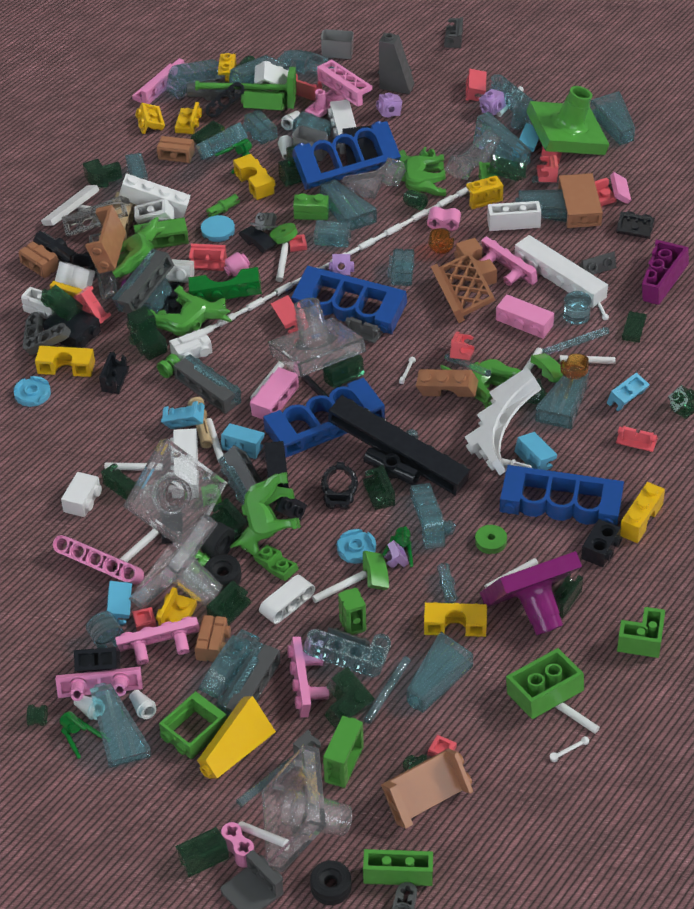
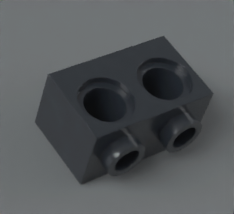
[581,519,622,567]
[74,647,121,673]

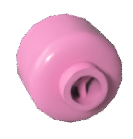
[224,252,251,277]

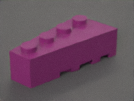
[642,239,689,305]

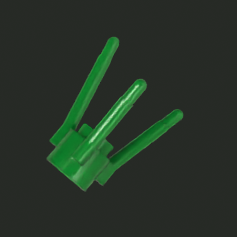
[215,139,252,174]
[382,526,413,568]
[59,711,111,759]

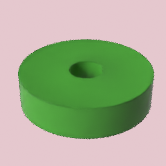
[270,223,298,244]
[475,525,507,554]

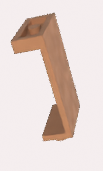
[558,173,603,228]
[85,205,126,273]
[381,748,473,829]

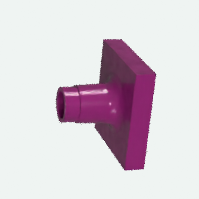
[480,551,582,636]

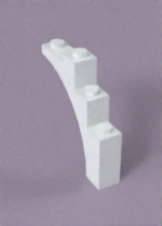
[465,367,541,475]

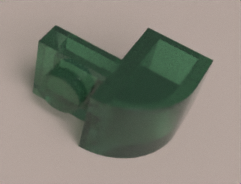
[83,159,122,188]

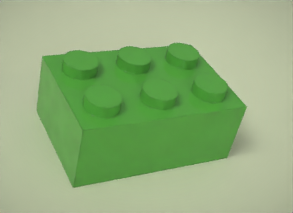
[506,648,584,719]

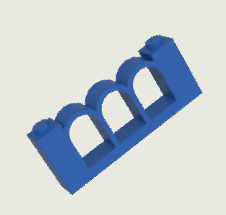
[292,121,401,190]
[291,265,407,334]
[263,377,385,458]
[499,465,624,526]

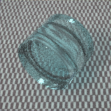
[563,291,592,325]
[86,611,124,648]

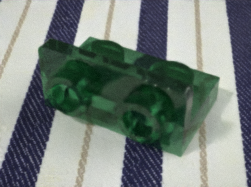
[41,285,83,321]

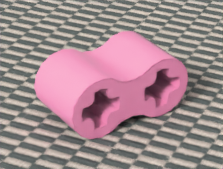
[427,207,461,231]
[221,822,255,868]

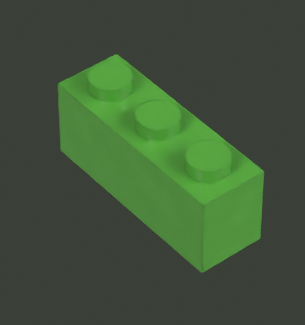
[134,217,189,249]
[363,849,433,886]

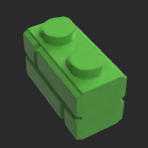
[293,193,329,220]
[338,588,366,635]

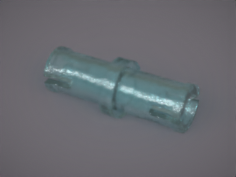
[437,563,458,603]

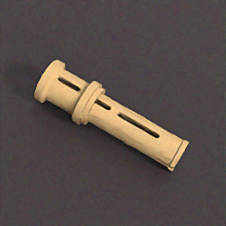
[187,397,213,448]

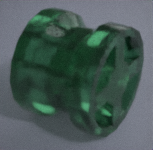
[26,704,48,726]

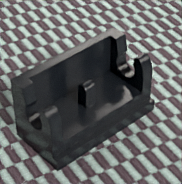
[99,352,130,394]

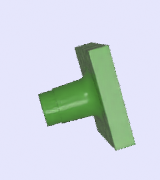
[526,86,610,155]

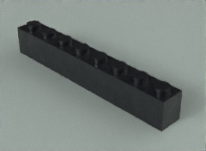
[328,396,470,496]

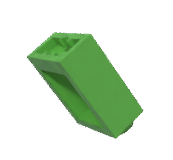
[241,90,287,110]
[159,691,227,759]
[323,716,364,788]

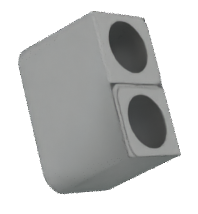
[321,29,354,59]
[292,126,328,161]

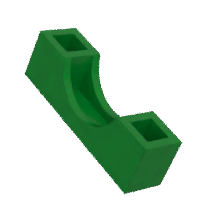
[188,267,262,302]

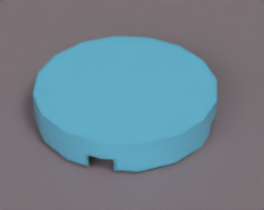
[201,215,235,242]
[14,376,51,407]
[337,529,376,564]

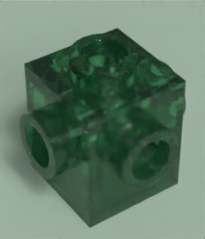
[668,385,694,419]

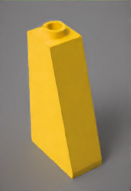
[197,696,276,779]

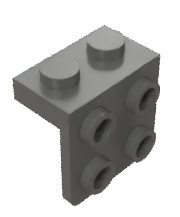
[221,850,284,909]

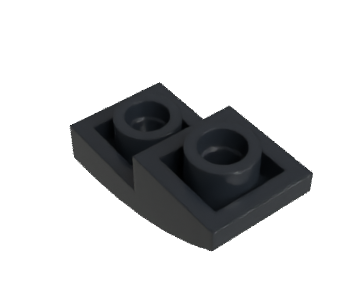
[238,226,277,254]

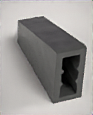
[379,33,414,95]

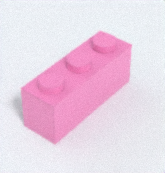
[496,294,554,339]
[250,367,299,420]

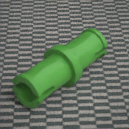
[206,194,240,217]

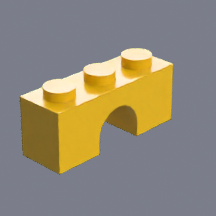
[233,154,276,200]
[35,346,95,377]
[620,482,665,544]
[424,602,487,637]

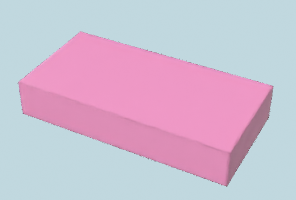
[610,172,631,204]

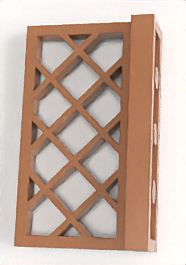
[431,252,496,323]

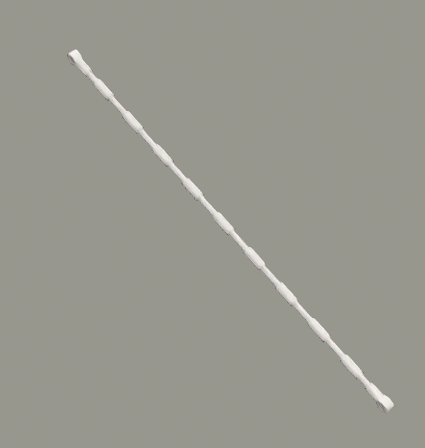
[193,182,471,335]

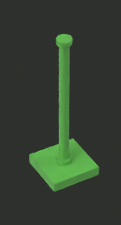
[195,67,296,109]

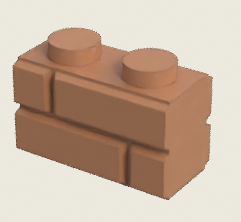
[157,136,195,163]
[18,241,59,278]
[195,615,231,663]

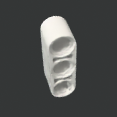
[259,575,315,624]

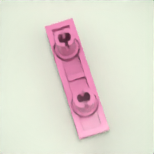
[305,74,351,121]
[479,236,538,286]
[115,616,200,665]
[287,637,329,718]
[55,667,143,701]

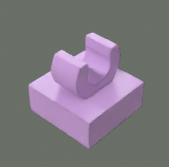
[384,540,409,568]

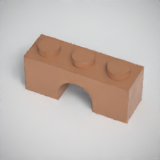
[454,238,497,288]
[416,369,478,397]

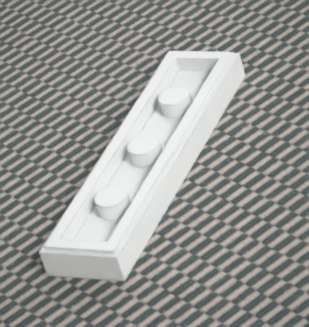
[41,185,99,226]

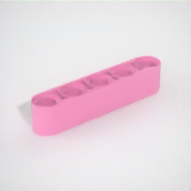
[53,535,144,585]

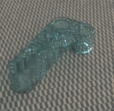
[166,59,225,99]
[489,74,534,130]
[195,122,248,160]
[410,483,445,550]
[303,629,391,677]

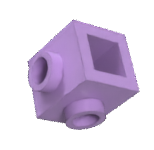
[479,89,506,116]
[376,93,402,118]
[329,254,354,276]

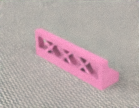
[132,58,185,104]
[317,60,372,107]

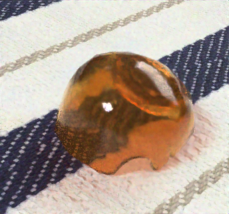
[428,228,454,254]
[560,354,589,379]

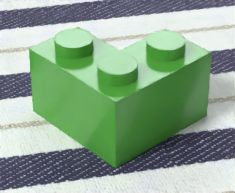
[617,607,665,658]

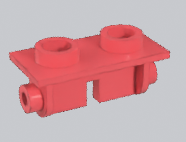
[616,426,658,452]

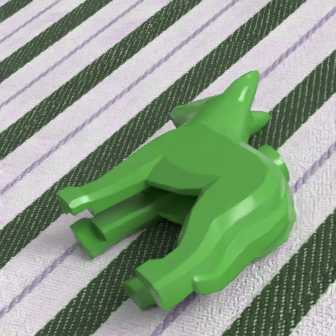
[387,150,446,196]
[112,217,166,278]
[145,285,231,336]
[441,359,521,409]
[230,472,301,556]

